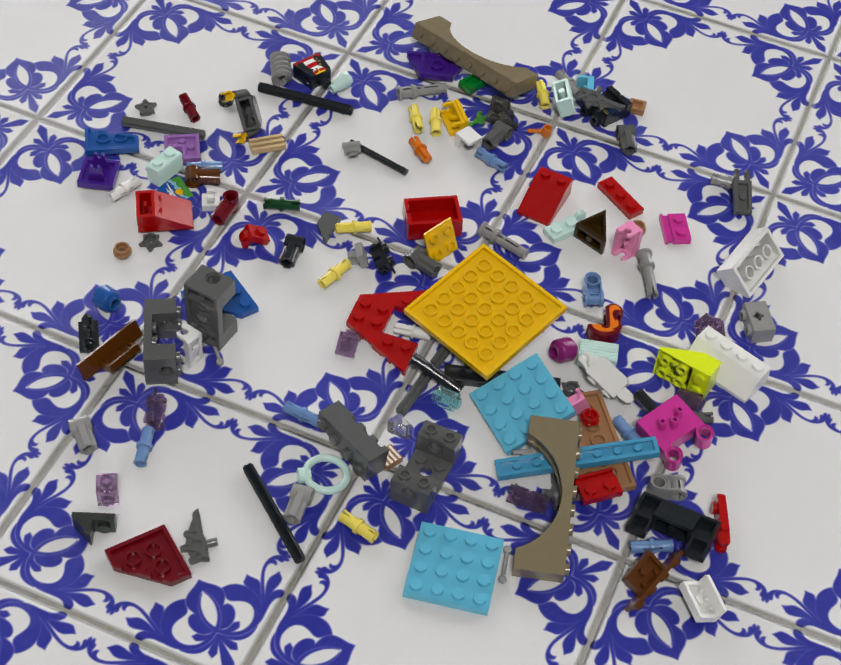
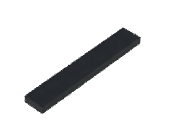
[444,363,561,387]

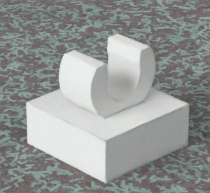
[202,189,220,211]

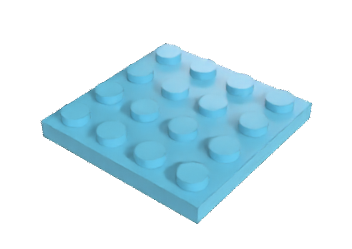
[470,353,576,456]
[403,521,504,616]

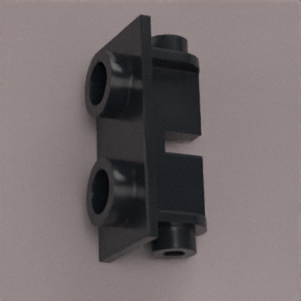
[369,237,396,275]
[78,314,99,353]

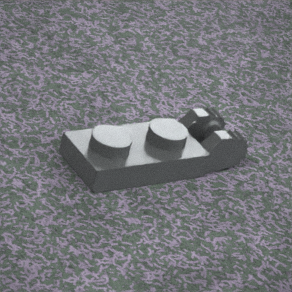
[733,169,752,216]

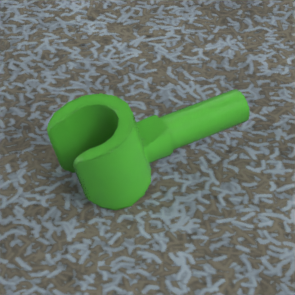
[468,111,487,127]

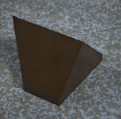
[574,210,606,255]

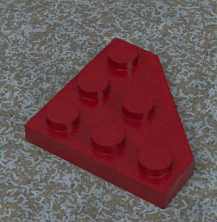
[104,524,192,587]

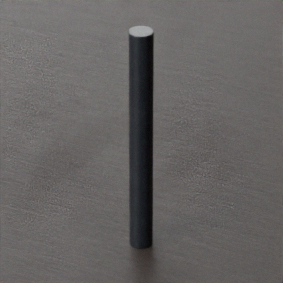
[349,139,409,176]

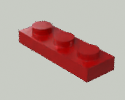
[597,176,644,220]

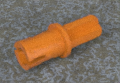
[409,136,432,163]

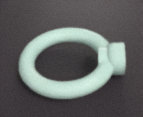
[297,454,351,495]

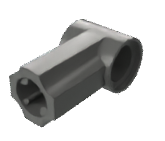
[482,120,514,151]
[616,125,637,156]
[403,245,442,278]

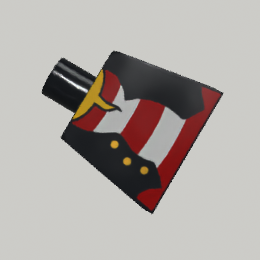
[293,52,331,89]

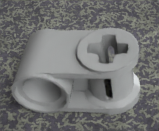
[646,473,688,501]

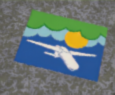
[157,176,194,199]

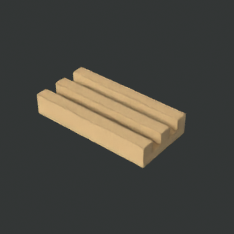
[248,133,286,155]

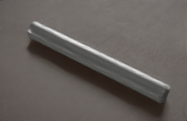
[121,116,206,140]
[396,345,450,416]

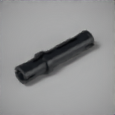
[409,352,464,396]

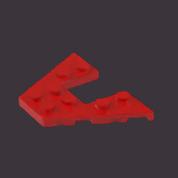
[346,290,426,376]

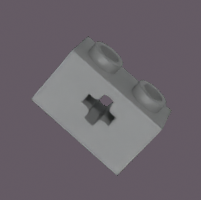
[739,301,776,343]

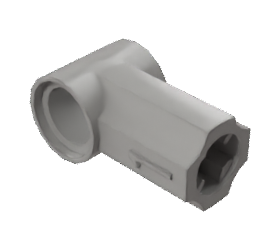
[67,414,98,455]
[283,483,315,525]

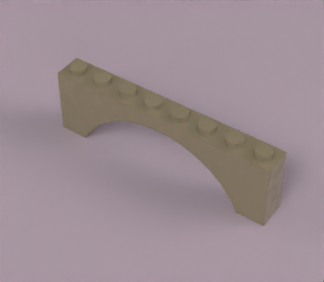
[412,16,539,98]
[512,415,583,583]

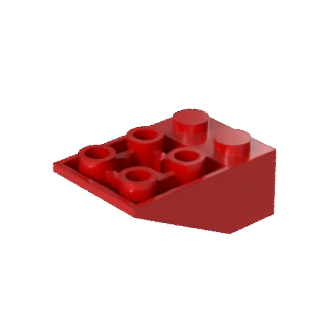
[135,190,194,233]

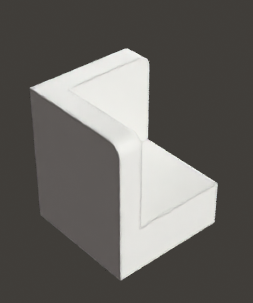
[455,126,482,149]

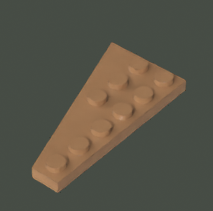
[577,389,637,501]

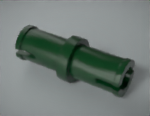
[263,197,301,211]

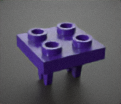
[77,152,121,191]

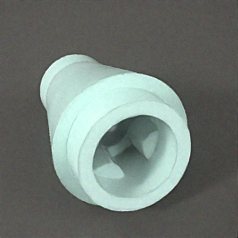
[328,72,353,94]

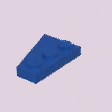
[85,127,139,156]

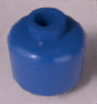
[92,285,121,313]

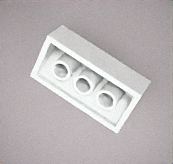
[716,226,784,298]
[688,326,771,404]

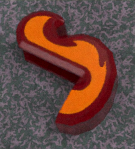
[586,303,623,343]

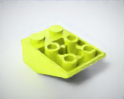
[652,347,722,401]

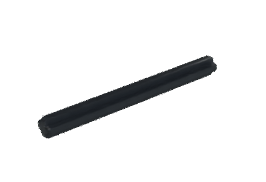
[258,82,354,115]
[243,463,305,564]

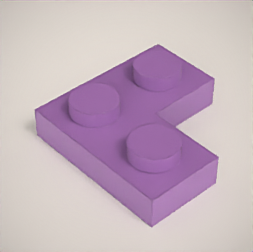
[164,134,201,164]

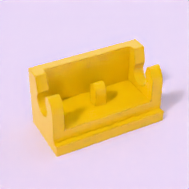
[440,99,469,137]

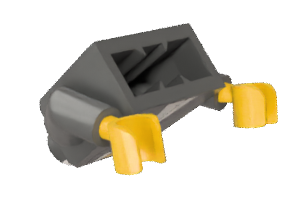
[220,89,262,144]

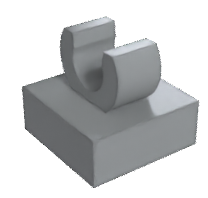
[347,242,369,269]

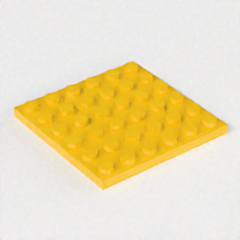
[404,243,567,380]

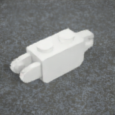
[578,351,635,404]

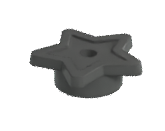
[135,99,157,116]
[138,233,163,252]
[561,381,584,397]

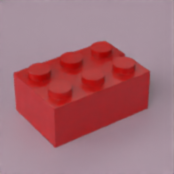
[403,195,463,240]

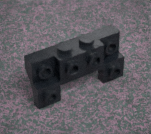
[625,491,722,563]

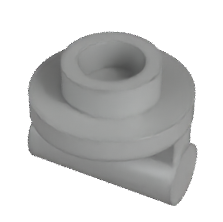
[342,141,361,158]

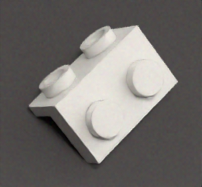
[678,575,727,623]

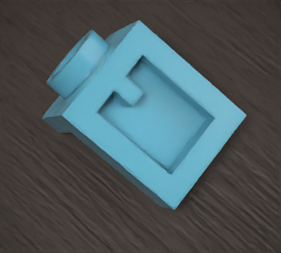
[577,75,594,90]

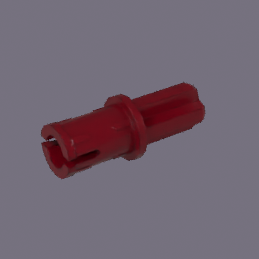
[179,93,200,123]

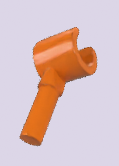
[528,124,552,138]

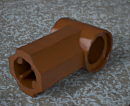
[185,164,220,188]

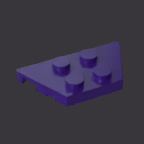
[407,50,463,81]

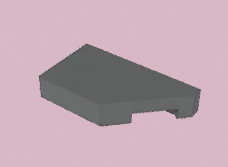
[317,211,341,243]

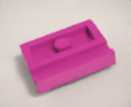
[659,213,692,245]

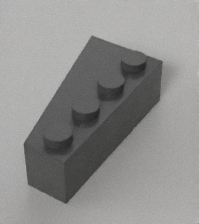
[317,400,389,482]

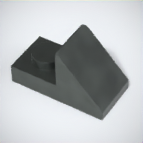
[71,512,117,545]

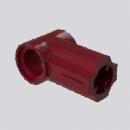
[210,190,239,226]

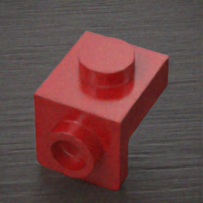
[239,224,270,249]

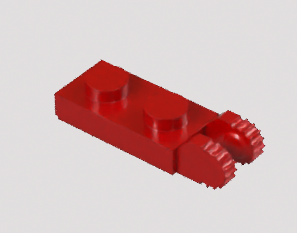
[710,494,730,554]

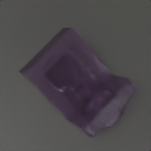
[694,313,726,337]
[335,329,361,359]
[96,473,120,506]

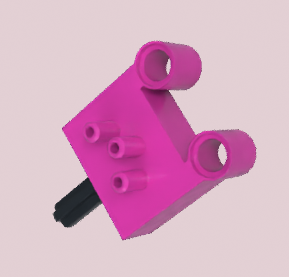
[634,389,714,471]

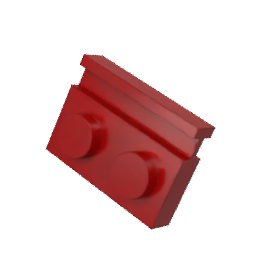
[574,467,623,506]

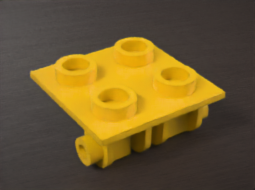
[423,217,458,262]

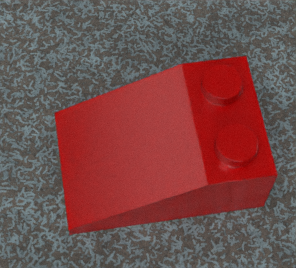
[517,166,573,226]

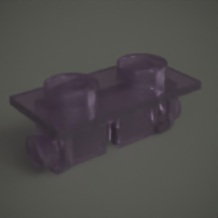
[143,388,167,431]
[506,483,552,515]

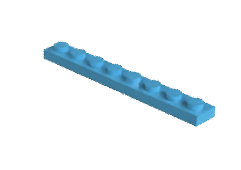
[495,436,660,481]

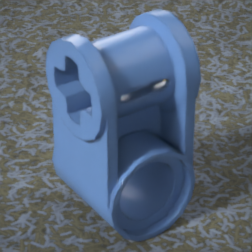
[582,272,604,307]

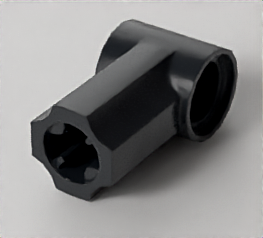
[279,233,306,269]

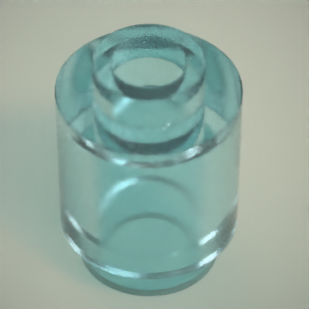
[431,387,462,412]

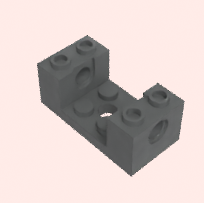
[184,264,237,351]
[143,298,182,385]
[389,420,463,514]

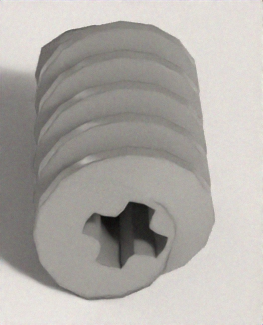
[270,51,292,87]

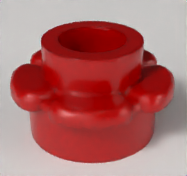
[580,408,600,427]

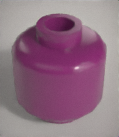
[548,337,578,364]

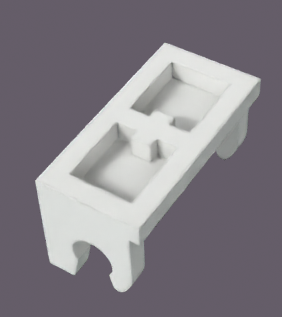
[176,322,203,369]

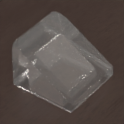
[387,413,412,439]

